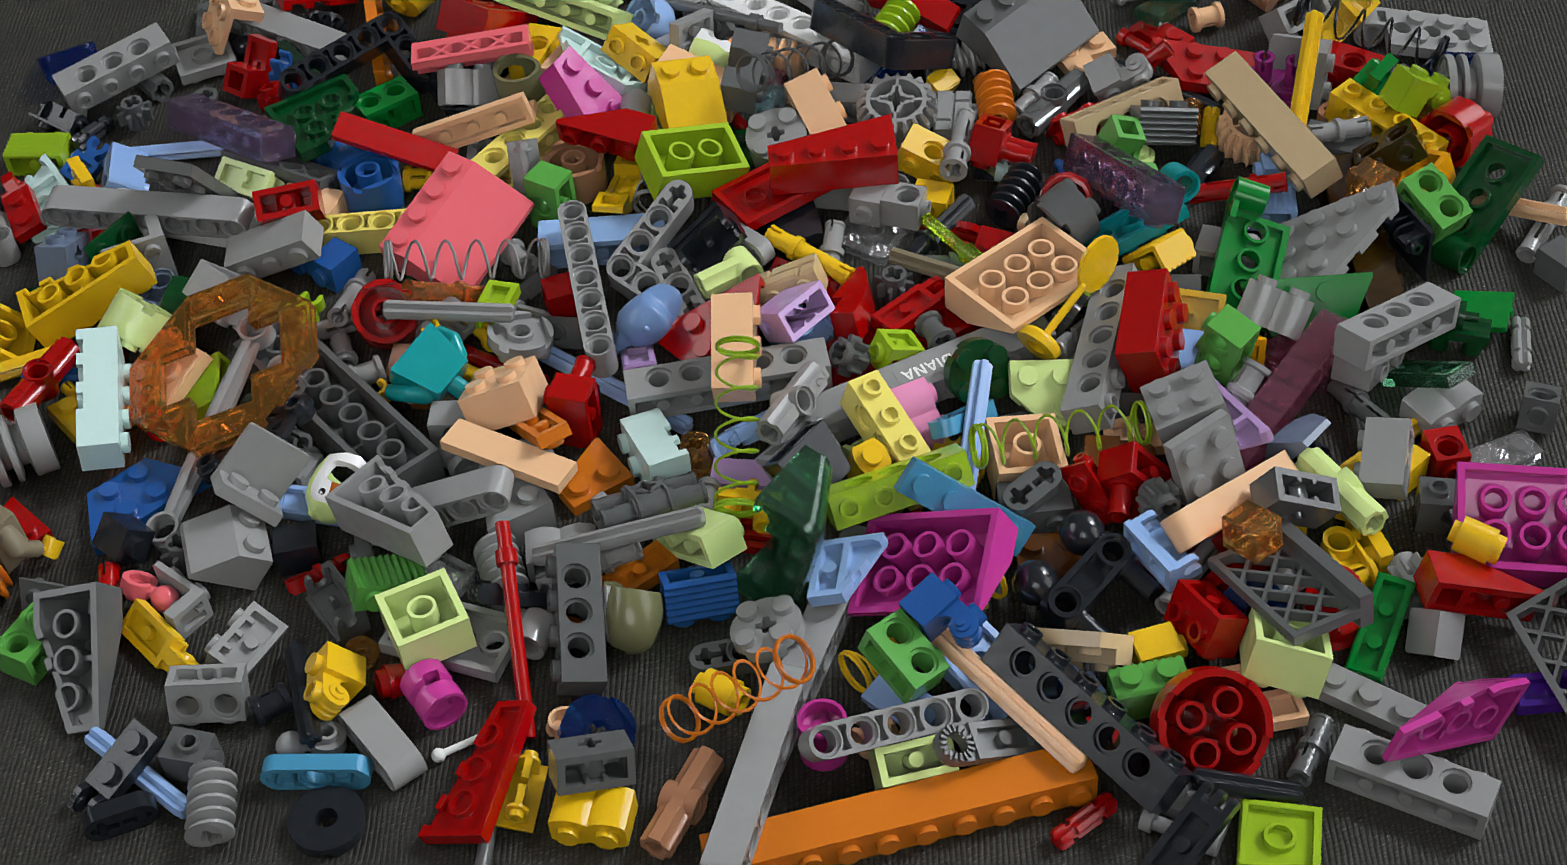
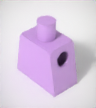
[758,280,836,343]

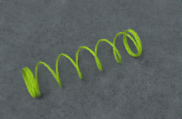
[713,335,760,518]
[969,400,1153,470]

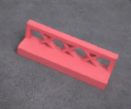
[411,24,534,74]

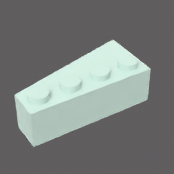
[76,326,134,471]

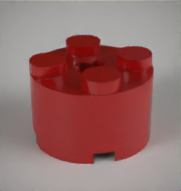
[1420,96,1494,168]
[351,279,419,350]

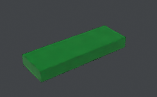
[1345,571,1416,685]

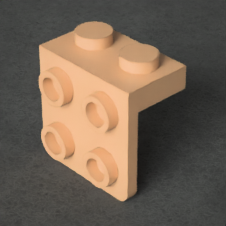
[201,0,264,55]

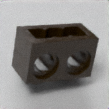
[1352,117,1429,188]

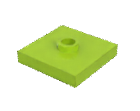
[1236,798,1323,865]

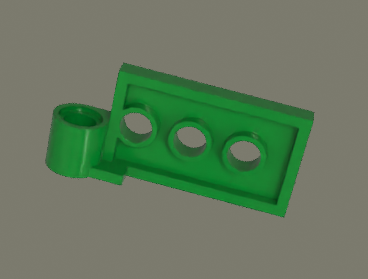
[1206,176,1291,332]

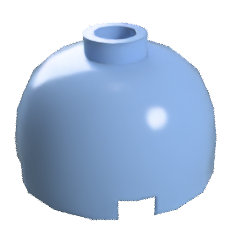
[626,0,675,39]

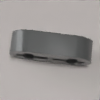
[1002,461,1062,518]

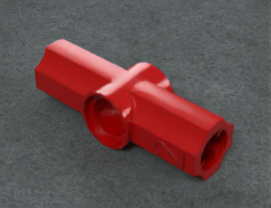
[0,336,80,424]

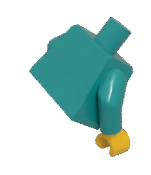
[376,319,469,405]

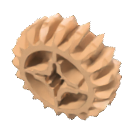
[1215,110,1262,167]

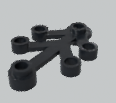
[196,394,316,485]

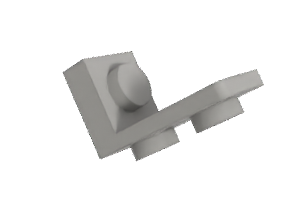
[153,561,214,639]

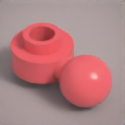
[119,570,180,613]

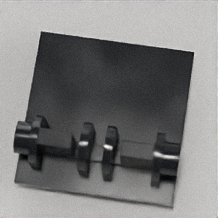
[1381,194,1434,281]

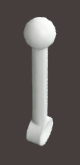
[431,734,478,763]

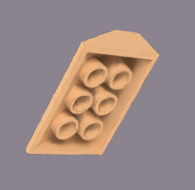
[945,217,1086,334]

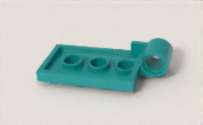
[1084,162,1200,257]

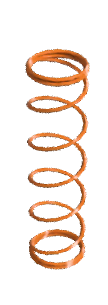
[659,634,816,743]

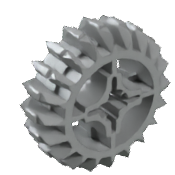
[855,71,938,145]

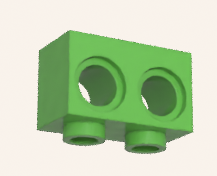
[1397,162,1474,245]
[1194,304,1261,387]
[0,602,48,686]
[857,608,950,704]

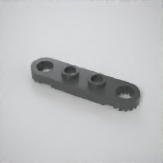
[933,718,1045,767]

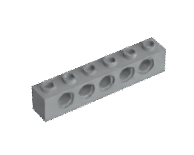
[1060,262,1138,435]
[623,337,833,417]

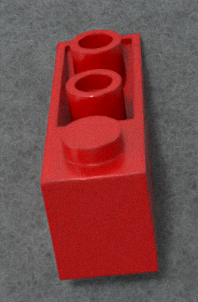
[555,108,658,161]

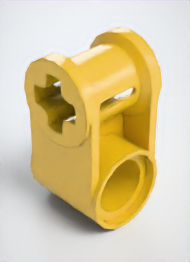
[1320,526,1379,589]

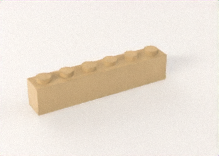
[1205,51,1344,199]

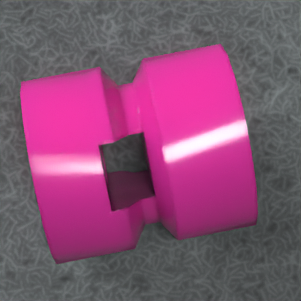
[400,658,468,730]
[796,698,848,772]

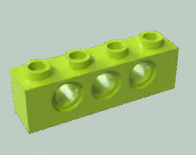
[820,443,976,531]

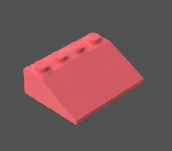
[379,151,535,302]

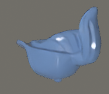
[612,284,683,355]

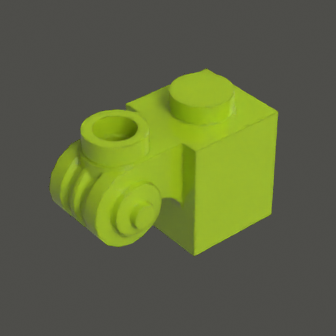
[1378,64,1451,118]

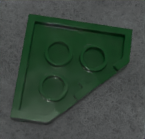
[264,73,359,163]

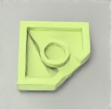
[1008,359,1074,429]

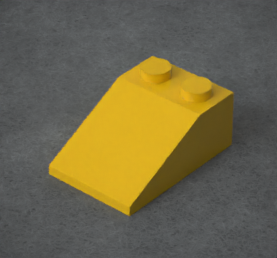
[647,55,727,129]

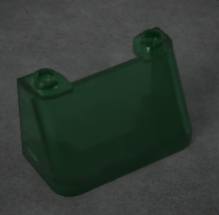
[736,444,833,609]

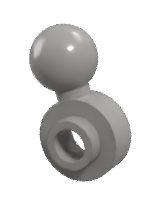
[275,721,347,754]

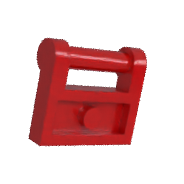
[1115,14,1195,68]

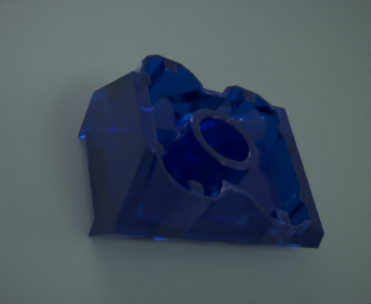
[37,41,98,86]

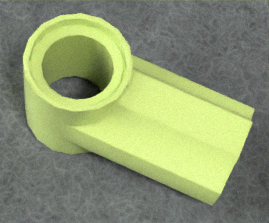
[693,246,764,300]

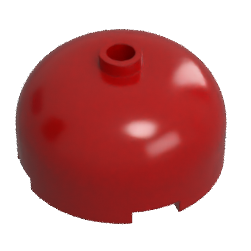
[1149,666,1274,775]

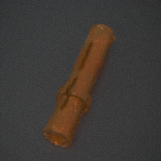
[401,279,486,303]

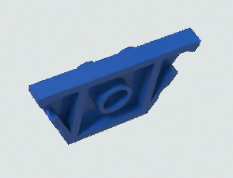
[87,458,212,556]

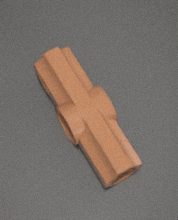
[640,746,724,860]

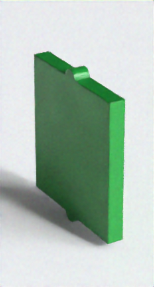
[1454,290,1515,333]

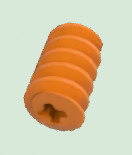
[972,69,1017,122]

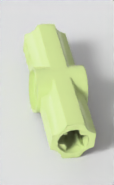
[1295,447,1389,536]

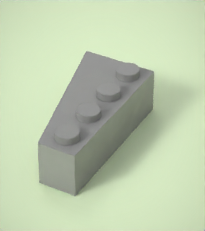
[325,455,453,567]

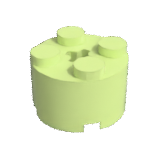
[97,288,178,358]

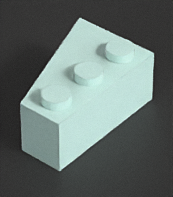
[617,407,691,483]

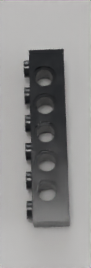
[981,622,1195,813]

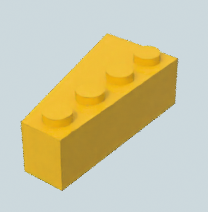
[16,240,158,348]

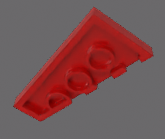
[417,700,537,844]

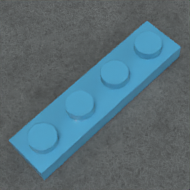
[894,456,1036,557]

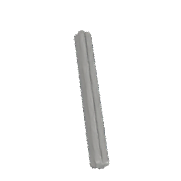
[532,505,706,566]

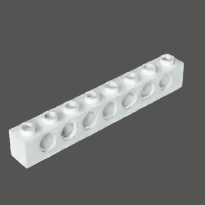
[707,0,881,84]

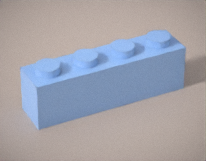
[537,213,667,269]

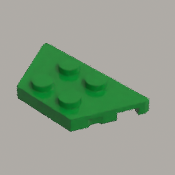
[1240,272,1373,346]

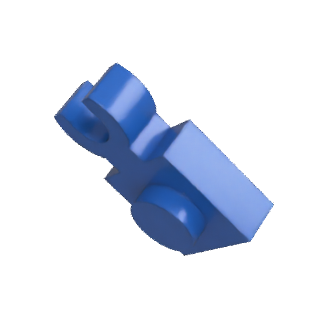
[59,135,110,182]

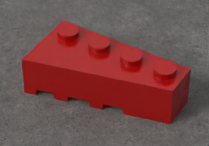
[767,114,899,196]

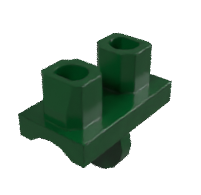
[1429,301,1492,357]

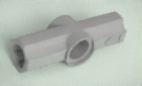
[755,361,830,446]

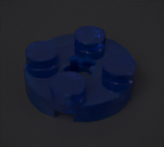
[558,694,636,746]

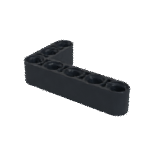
[809,0,958,70]
[278,12,437,100]

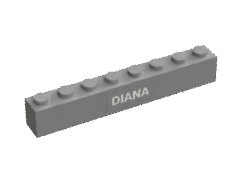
[801,315,1057,443]

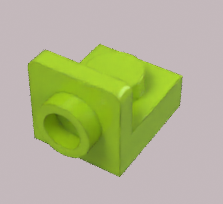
[869,329,926,370]

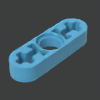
[927,399,998,440]
[260,754,374,790]

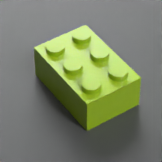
[635,122,750,201]

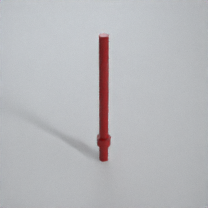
[495,520,537,741]

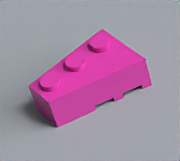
[538,46,622,118]

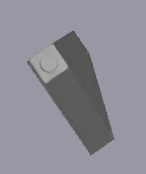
[33,582,123,735]

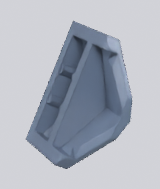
[1264,413,1331,461]

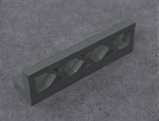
[221,141,341,190]

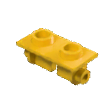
[495,750,548,834]

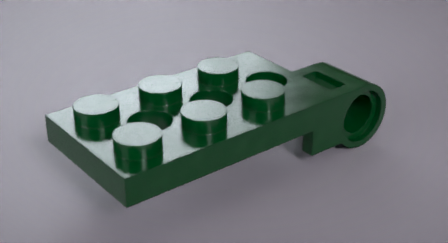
[1431,135,1544,275]

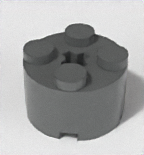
[1027,178,1101,245]

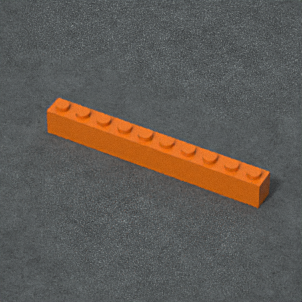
[699,749,1098,865]

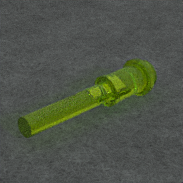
[921,213,983,264]

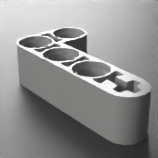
[606,180,694,300]

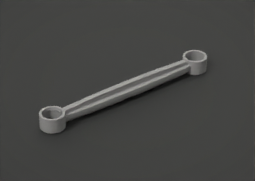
[146,312,276,551]

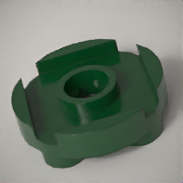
[943,337,1010,404]

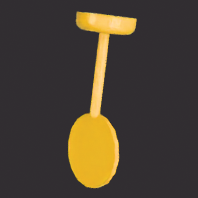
[1017,235,1119,360]

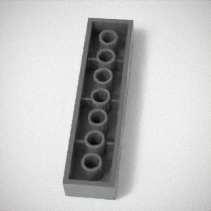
[233,311,446,488]

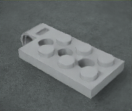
[1353,7,1493,64]
[378,602,554,683]

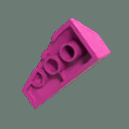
[1381,677,1531,762]

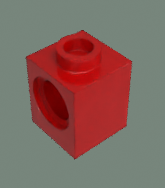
[1419,425,1472,479]

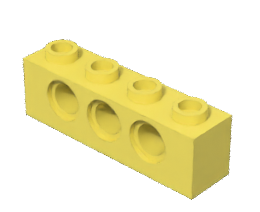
[840,370,931,511]

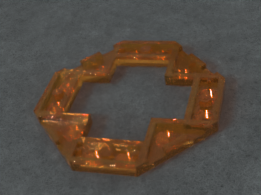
[129,273,319,458]

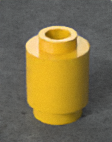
[1446,516,1508,565]
[692,668,751,717]

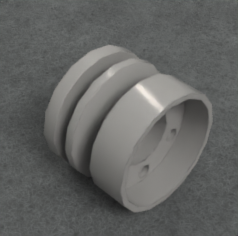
[1437,53,1504,118]
[0,402,61,488]

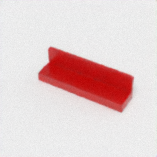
[331,111,459,172]

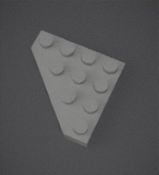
[1279,180,1399,279]

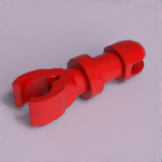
[284,553,351,596]

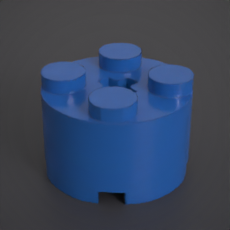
[337,150,405,213]

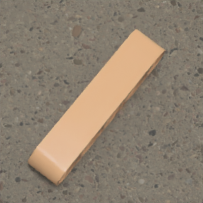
[1159,450,1299,555]

